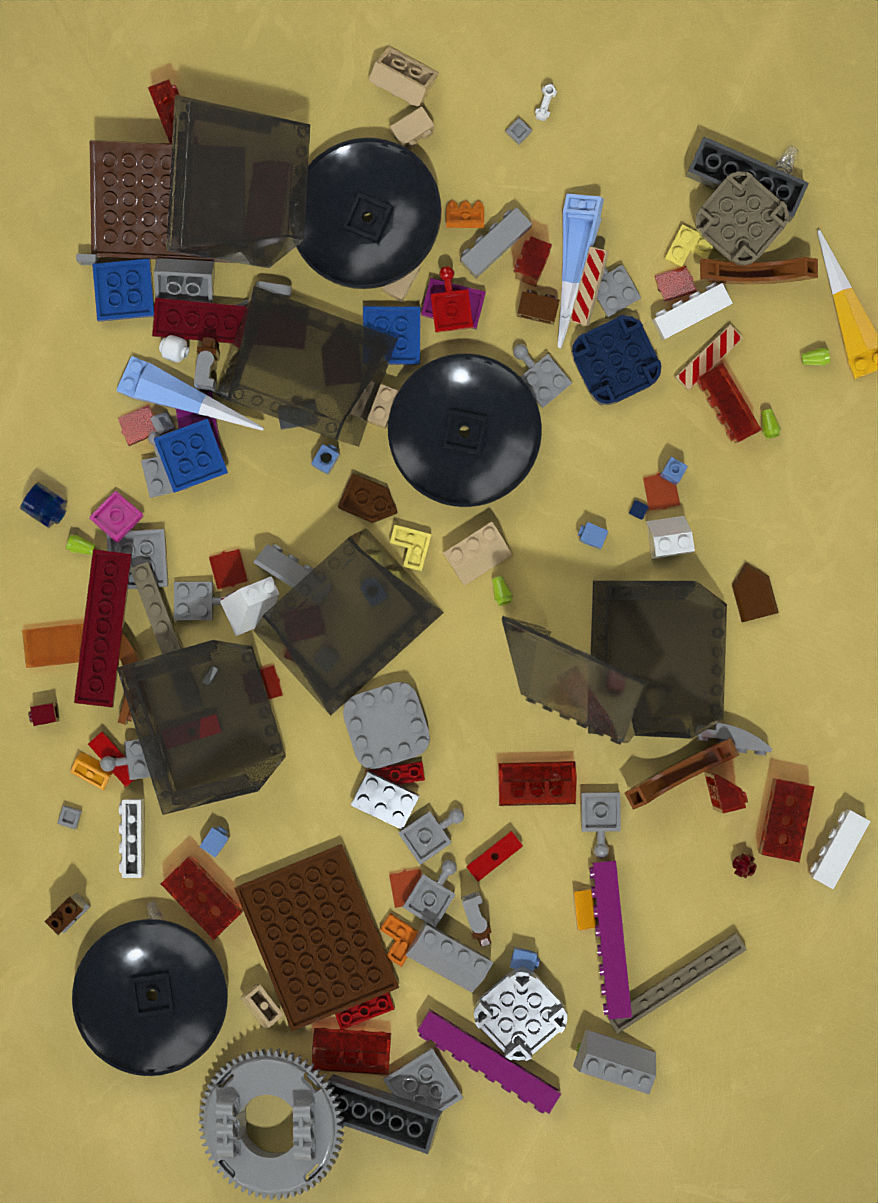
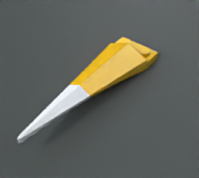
[817,229,878,380]

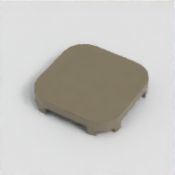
[695,172,789,266]

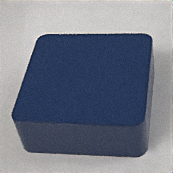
[629,500,649,520]

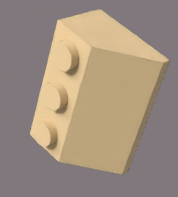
[369,46,439,107]
[443,522,512,586]

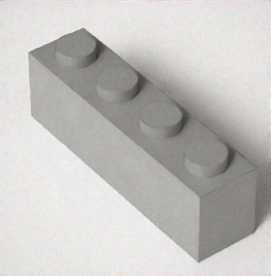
[460,207,532,279]

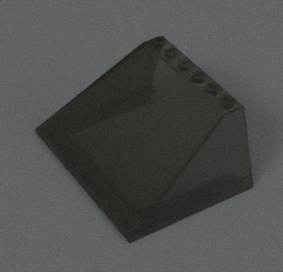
[166,95,310,268]
[216,286,398,447]
[254,528,444,716]
[588,581,727,739]
[501,616,674,745]
[117,640,286,815]

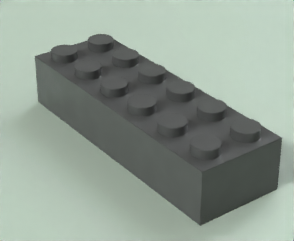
[686,137,809,222]
[328,1074,443,1154]

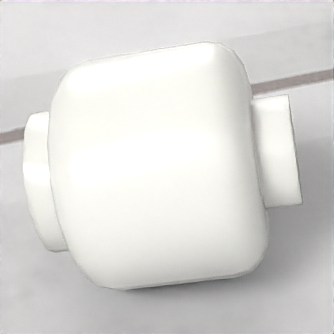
[159,335,189,362]

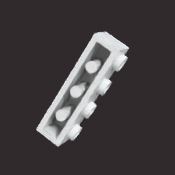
[652,282,733,340]
[119,799,145,878]
[809,809,870,889]

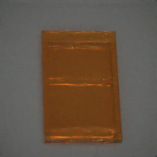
[22,623,84,668]

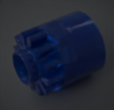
[20,482,67,528]

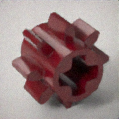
[732,853,757,879]

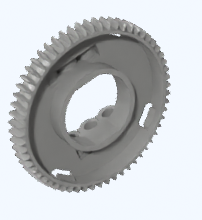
[198,1048,345,1200]

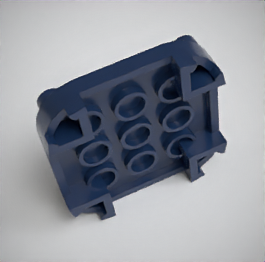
[571,315,662,406]

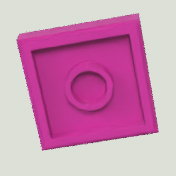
[89,490,144,543]

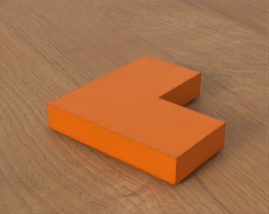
[380,913,419,967]

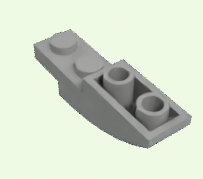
[693,722,772,756]

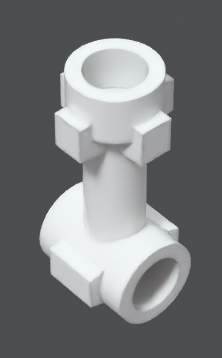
[535,84,557,121]

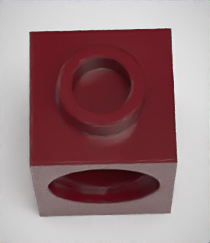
[28,703,60,726]

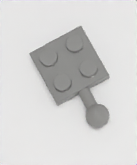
[597,265,641,318]
[513,344,572,408]
[141,430,188,498]
[174,582,232,621]
[100,736,168,780]
[581,792,621,858]
[398,808,464,865]
[402,860,457,928]

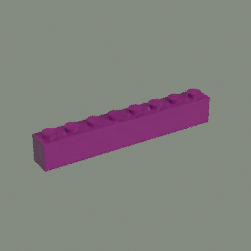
[589,861,632,1020]
[417,1009,561,1114]

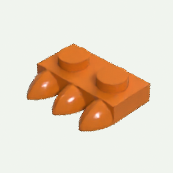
[446,200,484,228]

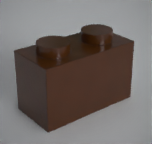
[517,290,560,325]

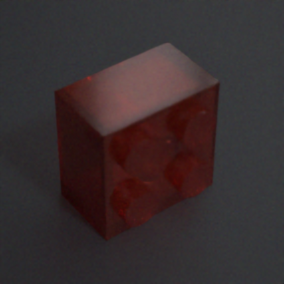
[513,236,552,287]

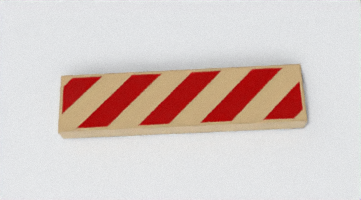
[569,246,609,326]
[675,324,743,391]

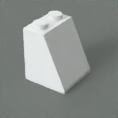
[646,516,695,559]
[220,576,279,636]

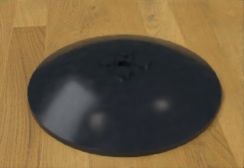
[289,138,442,289]
[388,354,542,507]
[72,919,228,1076]

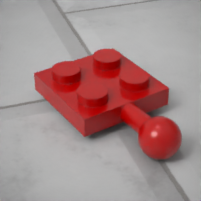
[430,266,473,333]

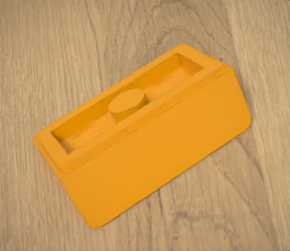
[70,752,113,790]
[573,889,596,931]

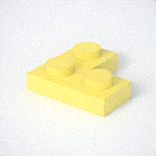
[664,224,713,268]
[390,525,432,572]

